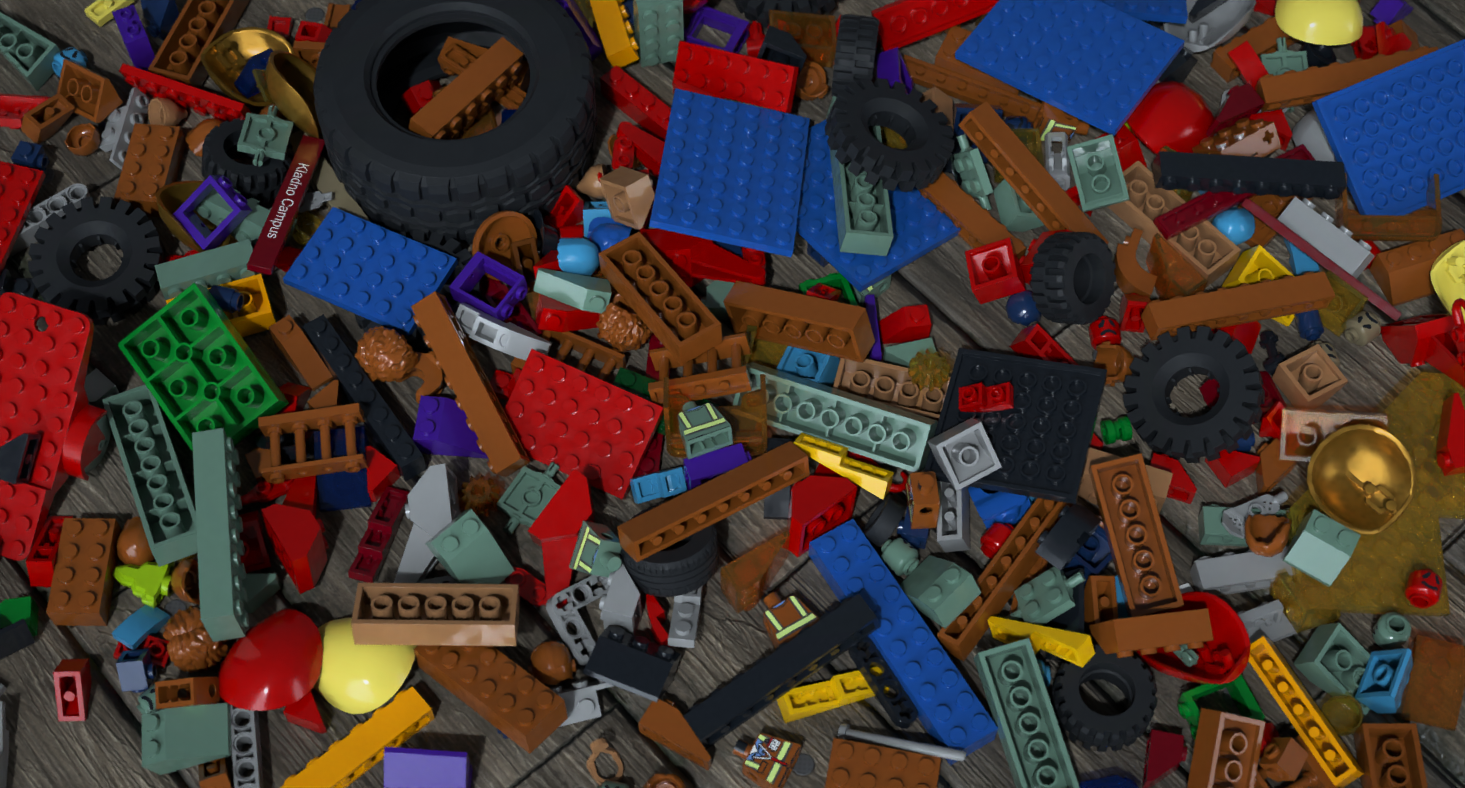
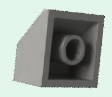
[927,418,1002,491]

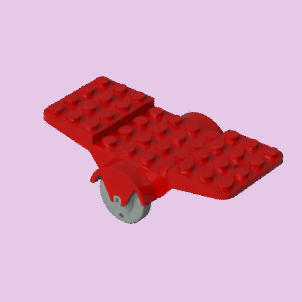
[0,292,111,561]

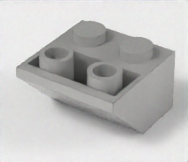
[599,564,642,636]

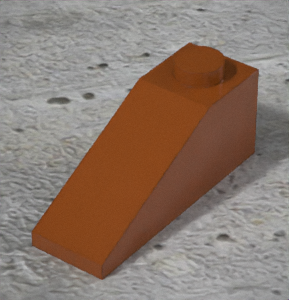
[269,315,334,391]
[638,699,711,771]

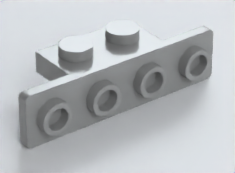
[99,87,151,170]
[1237,599,1311,644]
[549,679,614,727]

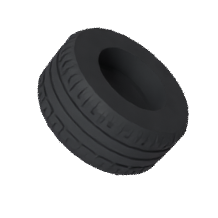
[620,505,720,597]

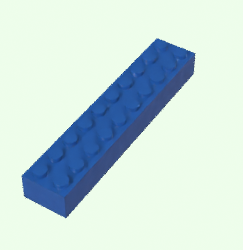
[808,519,998,765]

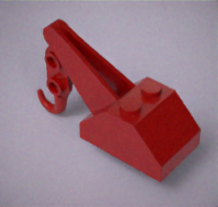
[598,121,665,186]
[640,228,766,287]
[1381,298,1465,388]
[787,451,908,557]
[504,469,596,609]
[241,475,329,594]

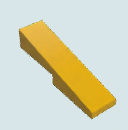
[793,433,894,500]
[987,616,1095,668]
[777,667,889,723]

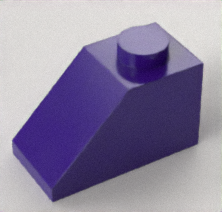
[1370,0,1414,26]

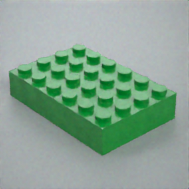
[117,283,289,452]

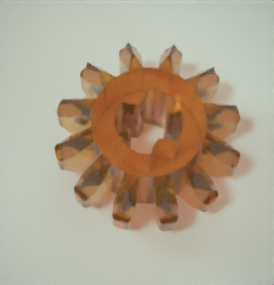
[458,474,501,517]

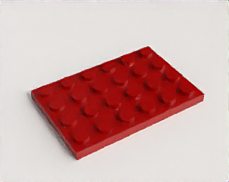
[504,349,666,500]

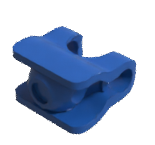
[967,486,1032,529]

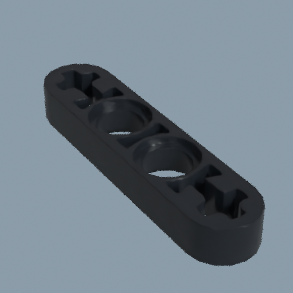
[848,637,918,729]

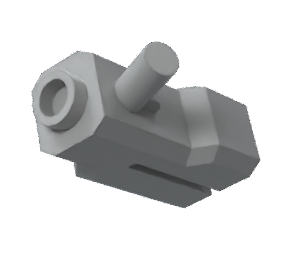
[1044,132,1070,190]

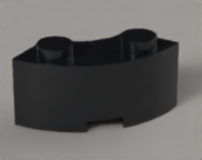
[1035,502,1102,571]

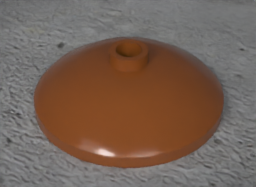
[472,210,538,281]

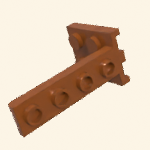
[293,3,352,69]

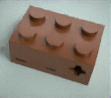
[1192,118,1281,157]

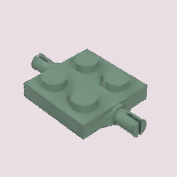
[1259,37,1308,113]
[237,105,294,167]
[953,134,993,210]
[496,462,561,535]
[1005,566,1086,626]

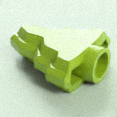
[112,561,175,609]

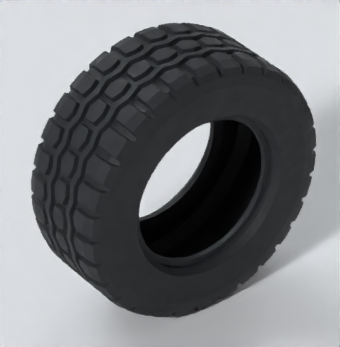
[313,0,598,245]

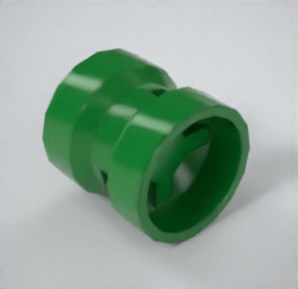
[1100,416,1133,445]

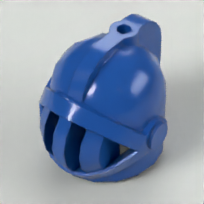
[587,217,633,253]

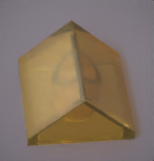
[1319,270,1369,337]

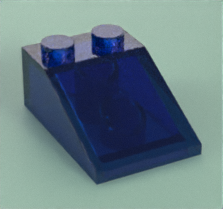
[314,426,371,512]

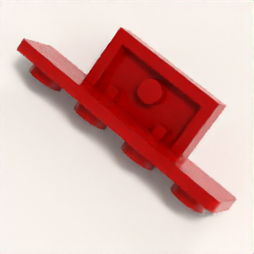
[0,94,51,129]

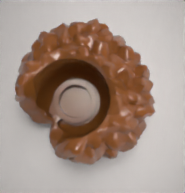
[596,293,652,352]
[355,326,418,383]
[162,605,228,673]

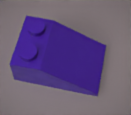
[413,396,488,459]

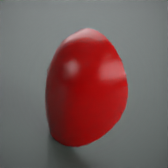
[1127,81,1214,154]
[1137,591,1251,684]
[218,609,323,711]

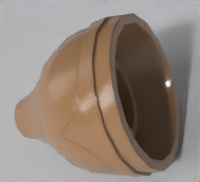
[148,98,187,126]
[576,164,609,199]

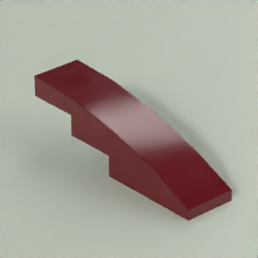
[480,275,542,337]
[348,486,410,583]

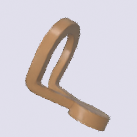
[586,738,624,786]

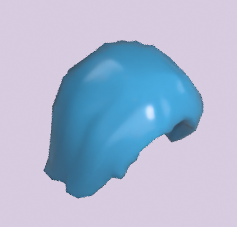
[1211,207,1256,245]
[557,237,600,276]

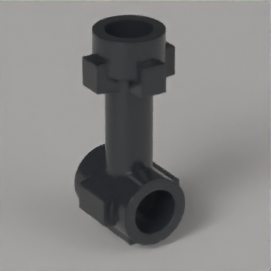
[1259,331,1287,375]

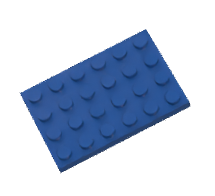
[283,207,458,337]

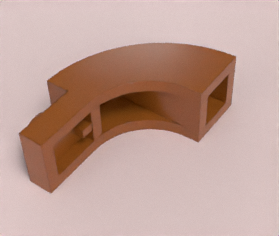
[1113,228,1158,299]

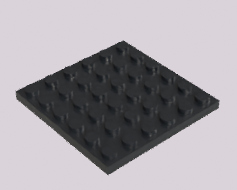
[924,348,1107,504]

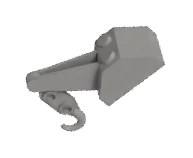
[394,463,461,584]

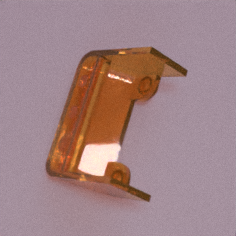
[1336,173,1442,242]
[663,374,767,458]

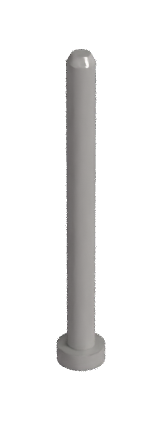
[838,723,966,761]

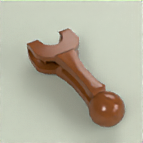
[395,331,478,404]

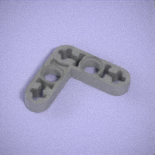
[546,575,609,665]

